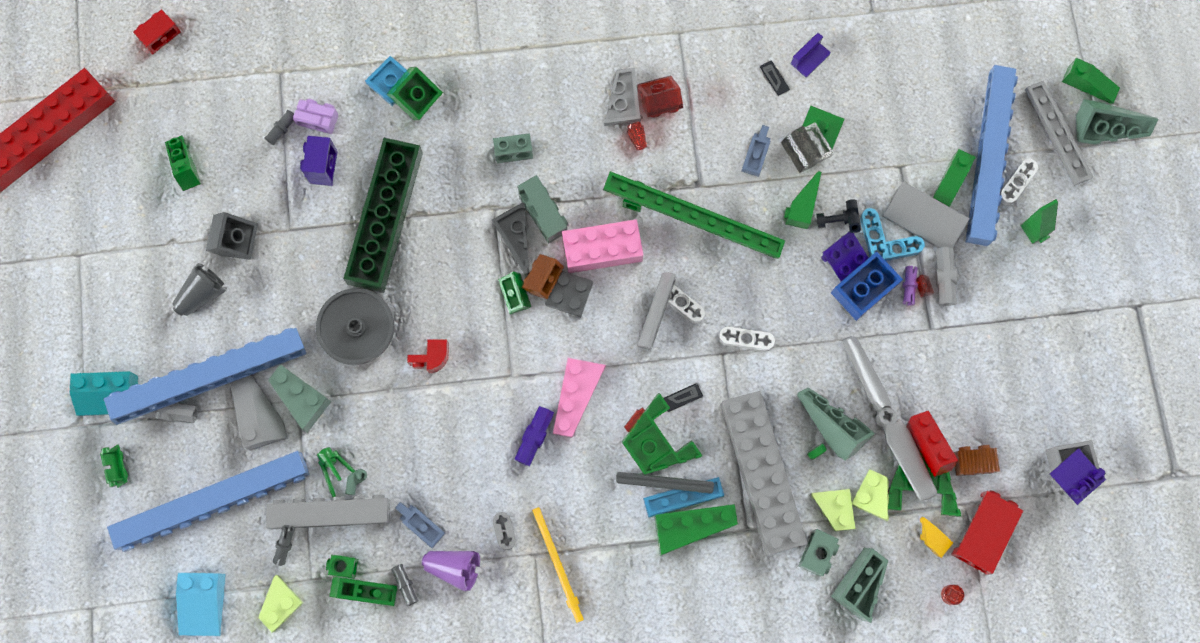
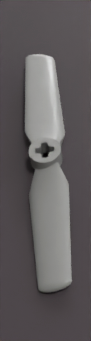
[843,336,937,501]

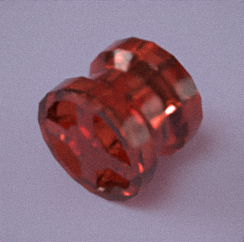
[941,584,964,605]

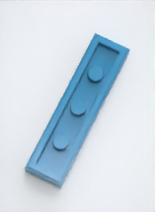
[643,477,724,518]

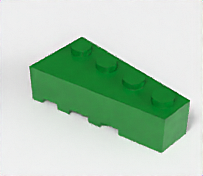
[654,504,738,556]

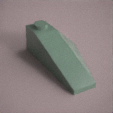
[1076,99,1159,145]
[797,388,875,461]

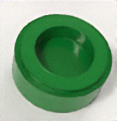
[807,443,827,460]

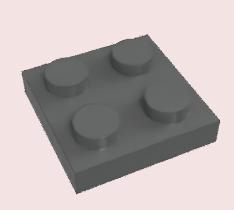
[545,271,593,318]

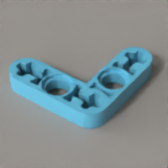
[860,208,925,261]

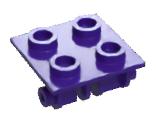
[821,232,869,281]
[1049,448,1107,505]

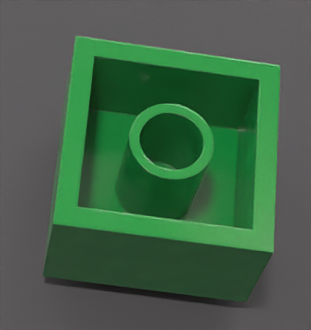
[386,67,443,120]

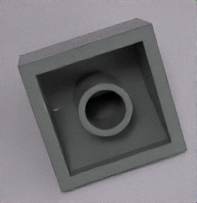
[206,212,258,260]

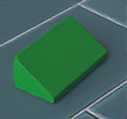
[498,272,531,314]

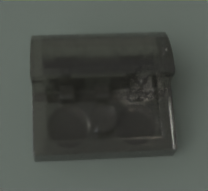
[781,123,834,173]

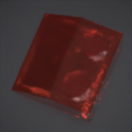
[637,75,684,118]

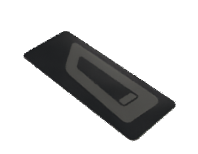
[760,60,790,96]
[664,383,703,412]

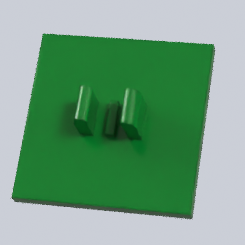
[797,106,845,151]

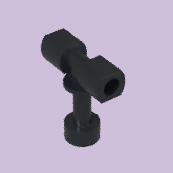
[816,199,861,233]

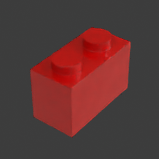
[133,9,181,55]

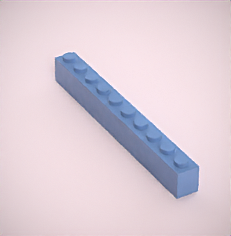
[965,65,1018,246]
[104,328,307,425]
[107,451,310,552]

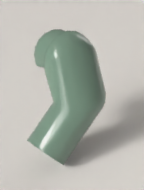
[345,469,367,495]

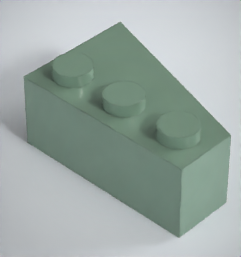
[268,364,331,433]
[831,547,888,623]

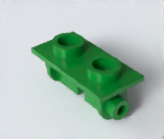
[100,444,128,488]

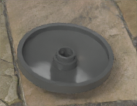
[316,288,395,365]

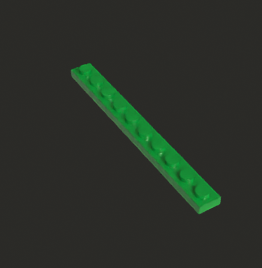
[603,171,785,259]

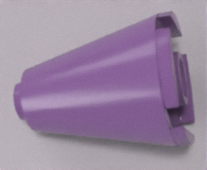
[422,551,480,591]

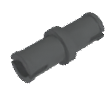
[264,110,294,145]
[273,525,295,566]
[391,564,419,606]

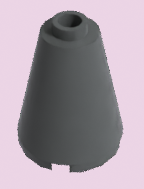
[172,263,227,316]

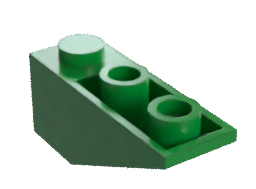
[165,135,201,191]

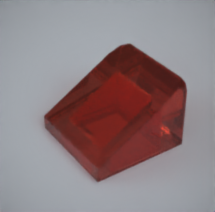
[916,274,934,298]

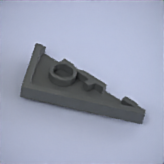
[492,202,529,276]

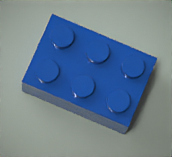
[831,252,903,321]

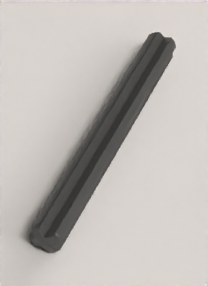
[616,472,714,493]

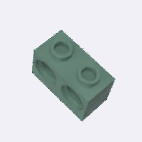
[493,133,533,164]

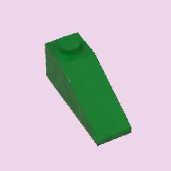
[1062,58,1120,104]
[933,149,976,207]
[784,171,822,229]
[1020,199,1058,244]
[329,576,397,606]

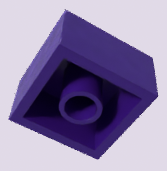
[300,136,338,186]

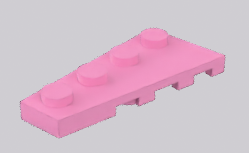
[553,358,606,438]

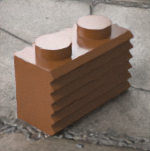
[522,254,564,299]
[954,445,1000,476]

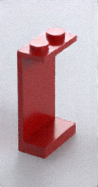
[951,490,1024,575]

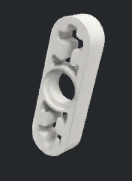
[1000,159,1038,205]
[668,285,705,324]
[719,327,775,351]

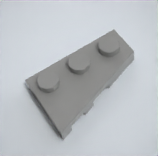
[604,68,641,126]

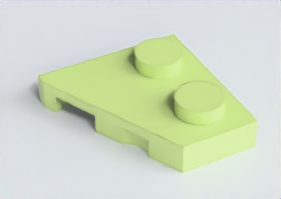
[852,469,889,521]
[811,489,856,531]
[258,575,303,632]

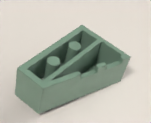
[517,175,569,244]

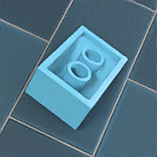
[176,573,226,636]

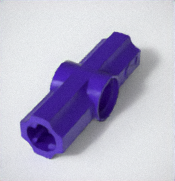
[515,406,554,467]

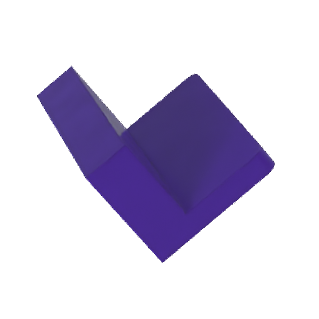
[791,33,831,77]

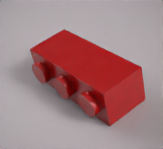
[906,410,958,477]

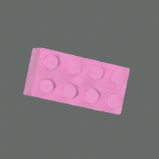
[562,219,643,273]

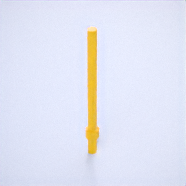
[532,507,584,623]

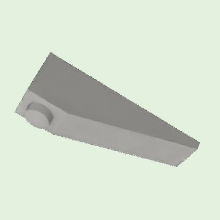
[231,375,288,450]

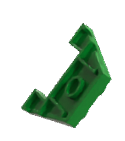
[622,393,703,475]
[888,453,961,517]

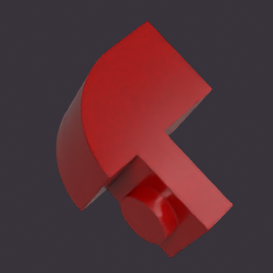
[407,339,449,374]

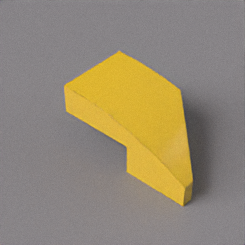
[920,517,953,558]

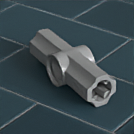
[935,247,957,306]
[142,403,198,423]

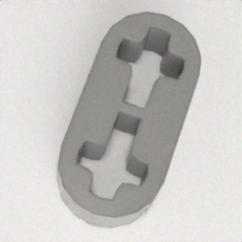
[493,512,516,550]

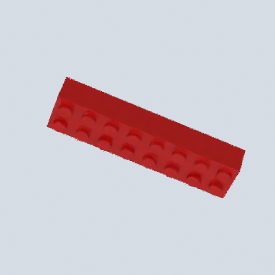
[0,67,116,193]

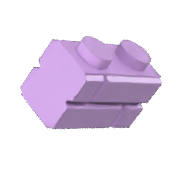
[293,99,338,134]

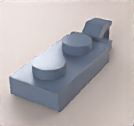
[741,125,771,177]
[395,502,446,549]

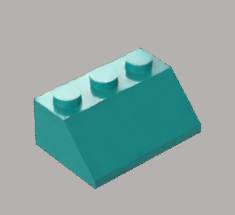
[69,371,138,416]

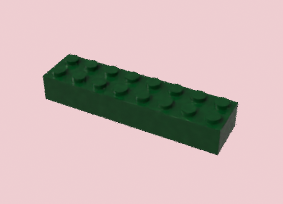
[343,137,423,293]

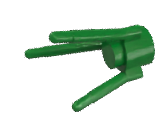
[317,447,355,498]

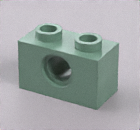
[798,529,839,577]

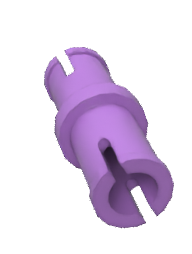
[902,266,918,305]

